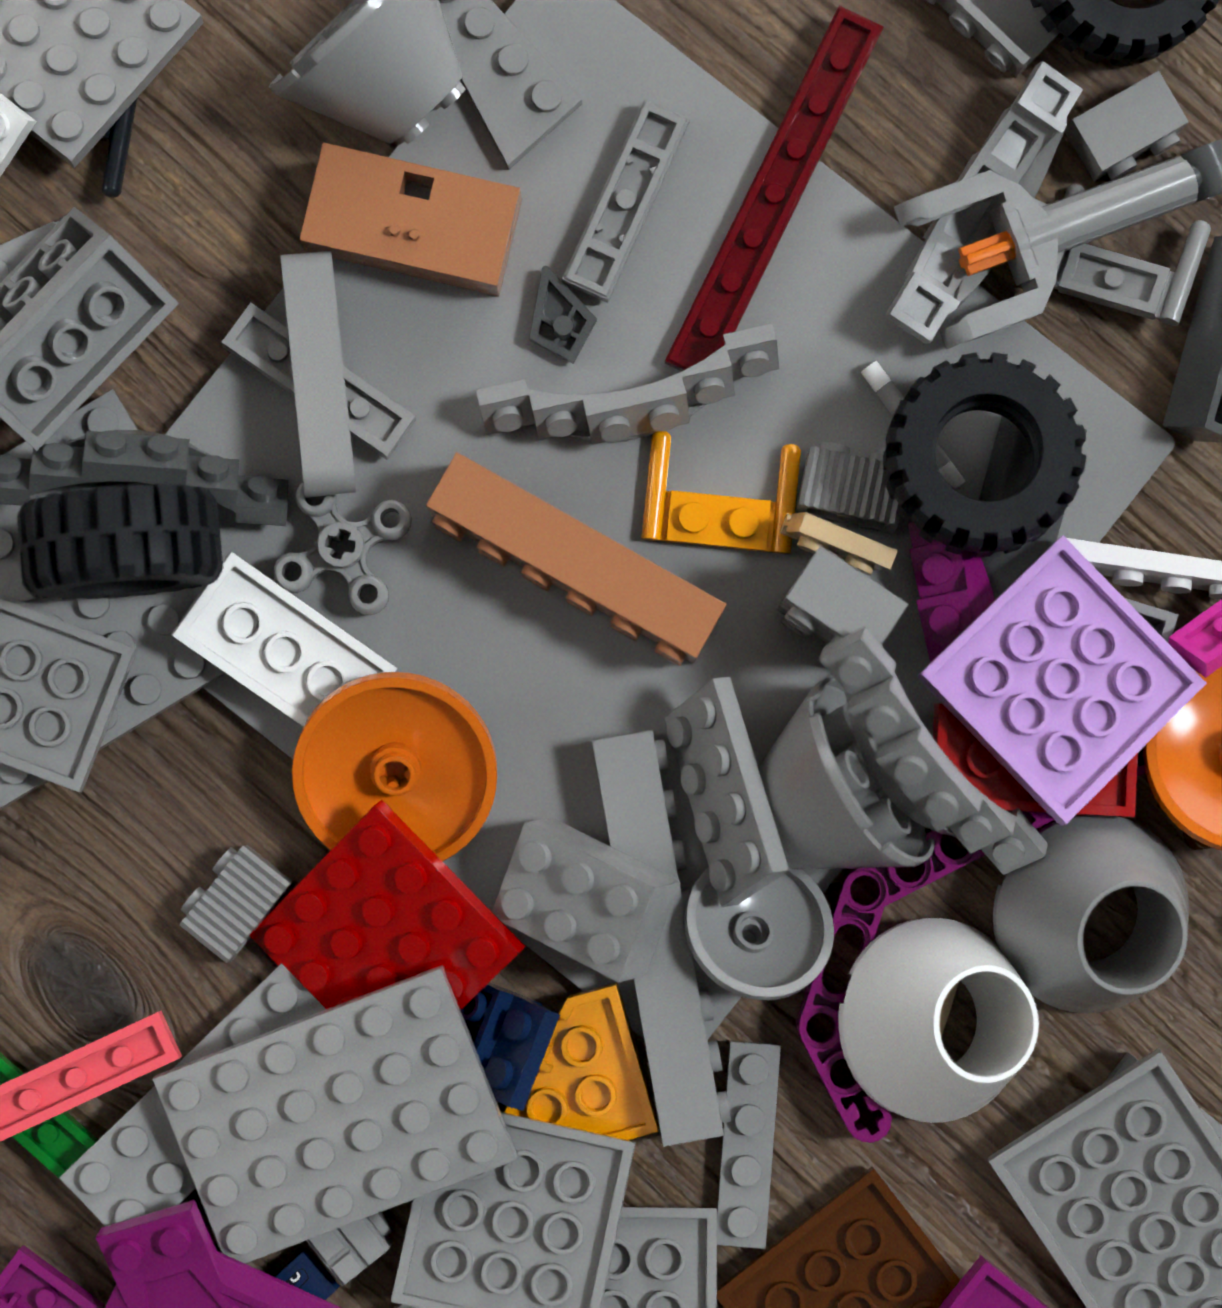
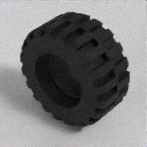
[1030,0,1219,66]
[883,352,1086,557]
[17,484,223,599]

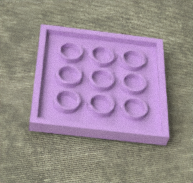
[917,535,1206,826]

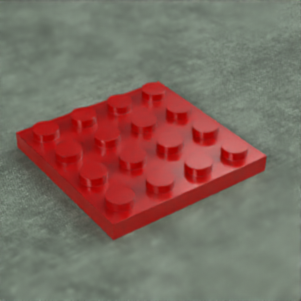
[249,800,526,1010]

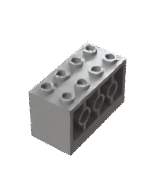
[0,207,179,451]

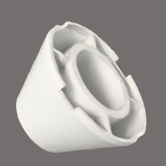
[838,918,1038,1123]

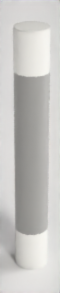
[861,360,966,489]

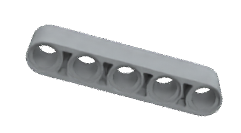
[280,251,356,497]

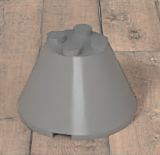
[269,0,466,145]
[758,676,935,870]

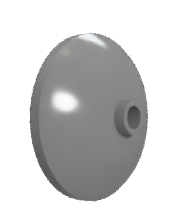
[684,867,834,1000]

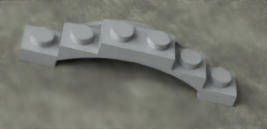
[884,61,1083,344]
[476,324,779,445]
[820,627,1048,875]

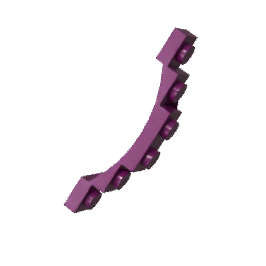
[908,487,996,700]

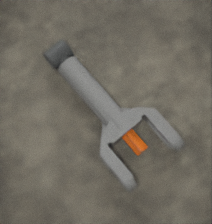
[893,139,1222,350]

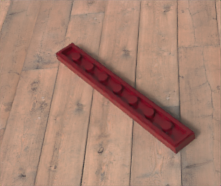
[665,5,884,371]

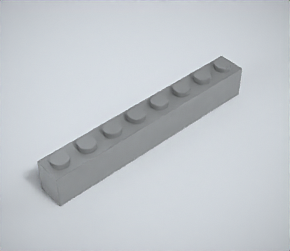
[592,730,731,1147]

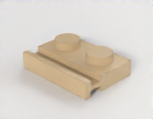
[780,512,898,575]

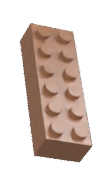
[426,452,727,666]

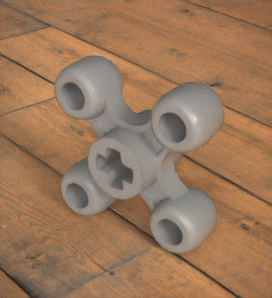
[273,482,412,615]

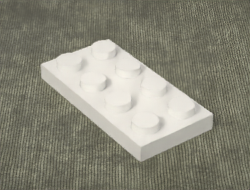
[171,551,398,727]

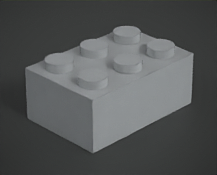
[776,546,908,646]
[492,818,681,983]

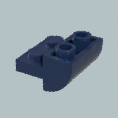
[460,983,560,1111]

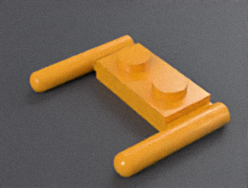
[641,431,801,554]

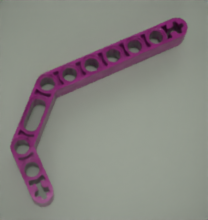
[796,748,1146,1143]

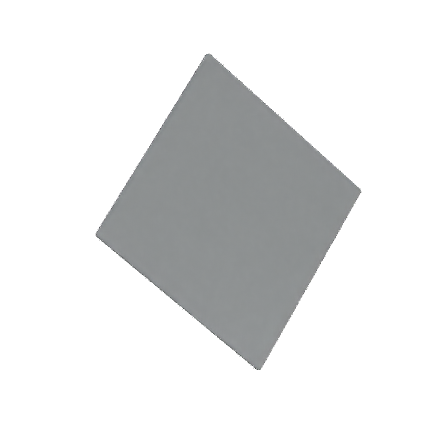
[165,0,1175,1040]

